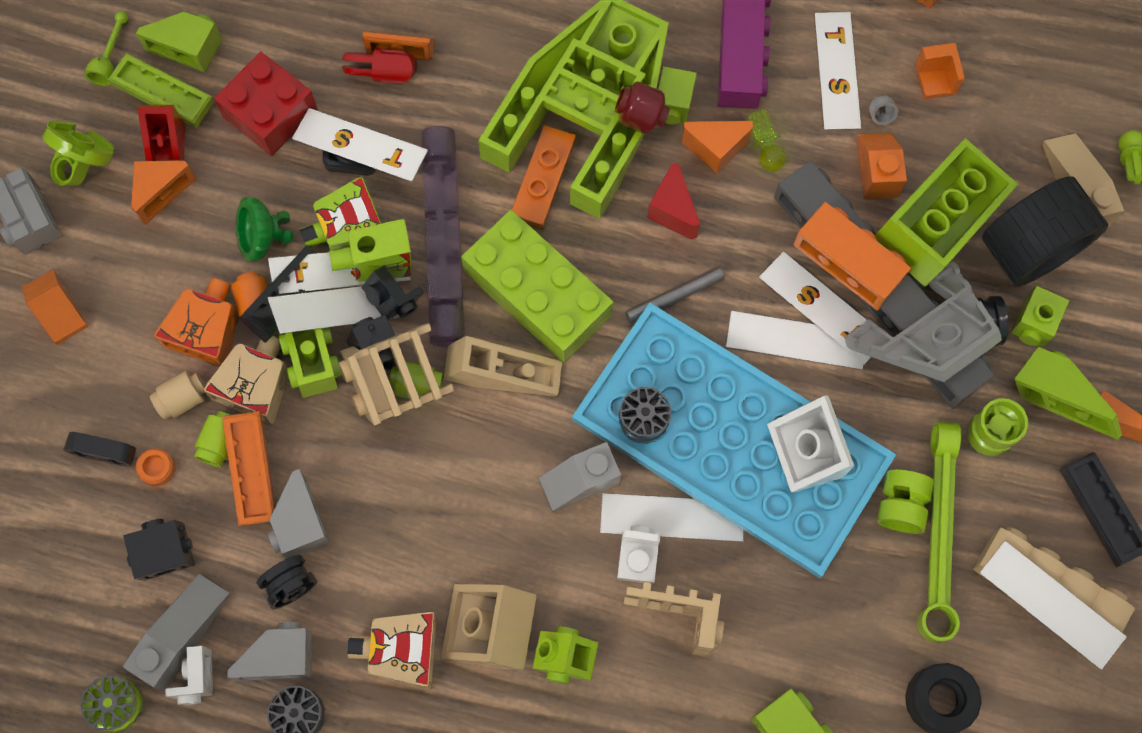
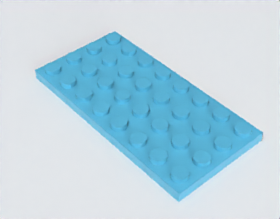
[572,302,897,578]

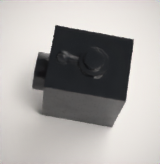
[347,315,403,371]
[123,519,195,581]

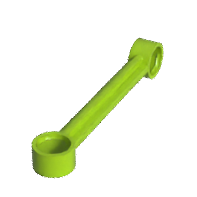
[917,421,961,643]

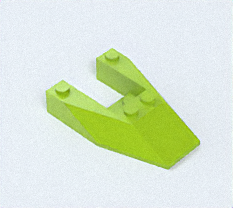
[478,0,669,219]

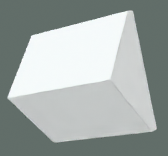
[767,396,854,493]

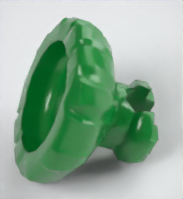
[235,197,293,262]

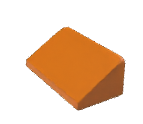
[362,31,435,60]

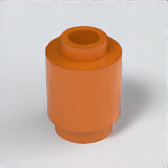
[231,272,268,327]

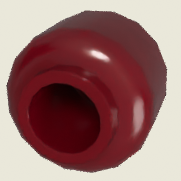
[615,81,670,134]

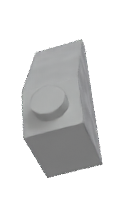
[122,574,231,691]

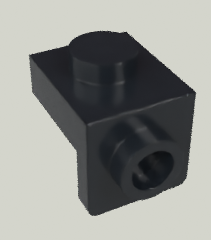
[361,265,424,320]

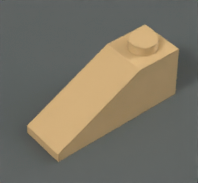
[1042,133,1124,227]
[443,336,562,397]

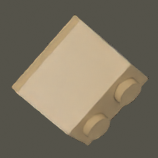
[440,584,537,671]

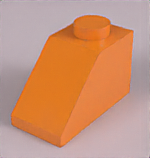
[856,133,907,200]

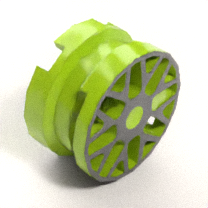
[80,675,143,732]

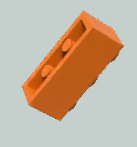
[793,202,911,311]

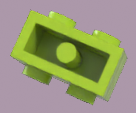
[278,327,342,398]

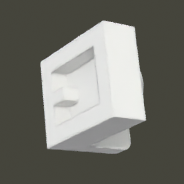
[617,525,661,585]
[165,646,213,705]

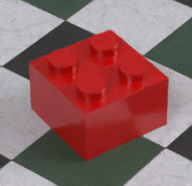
[213,51,318,156]

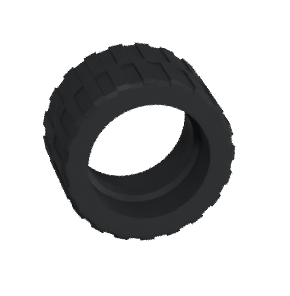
[982,176,1108,286]

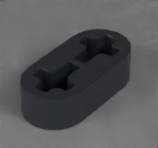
[63,432,137,467]

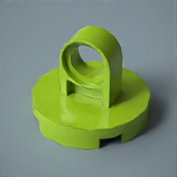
[42,120,114,186]

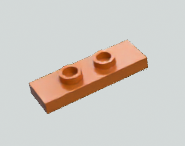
[512,125,576,229]
[222,411,275,526]

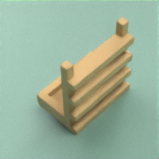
[338,323,454,426]
[623,582,724,657]

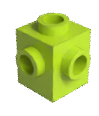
[532,626,599,685]

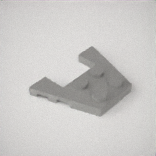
[844,261,1002,382]

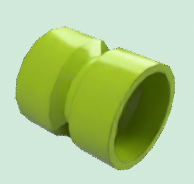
[967,398,1028,456]
[877,469,934,534]

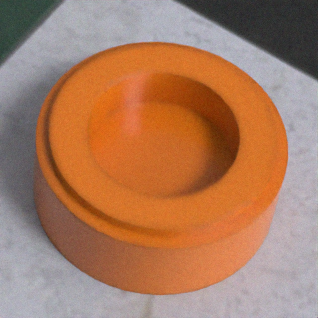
[136,448,176,487]

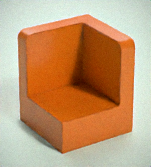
[915,43,965,99]

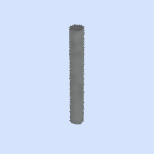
[625,267,724,324]

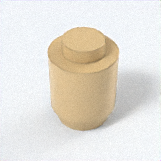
[150,370,206,420]

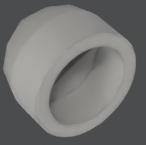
[869,95,899,125]

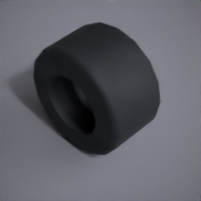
[905,663,982,733]

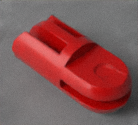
[342,48,417,84]

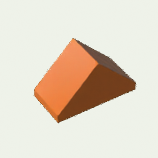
[681,121,753,173]
[131,161,196,225]
[22,269,88,345]

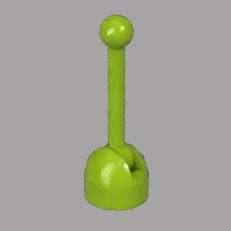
[84,11,128,86]

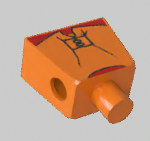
[154,278,239,367]

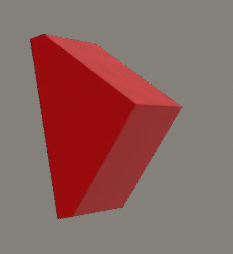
[137,105,186,161]
[647,163,700,239]

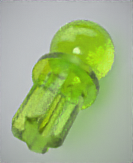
[748,109,786,172]

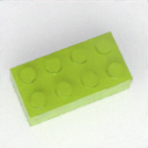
[875,138,1018,287]
[461,209,614,364]

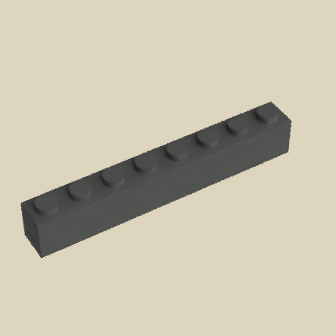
[774,161,994,409]

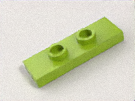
[108,53,215,129]

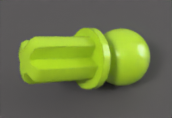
[1118,130,1142,185]

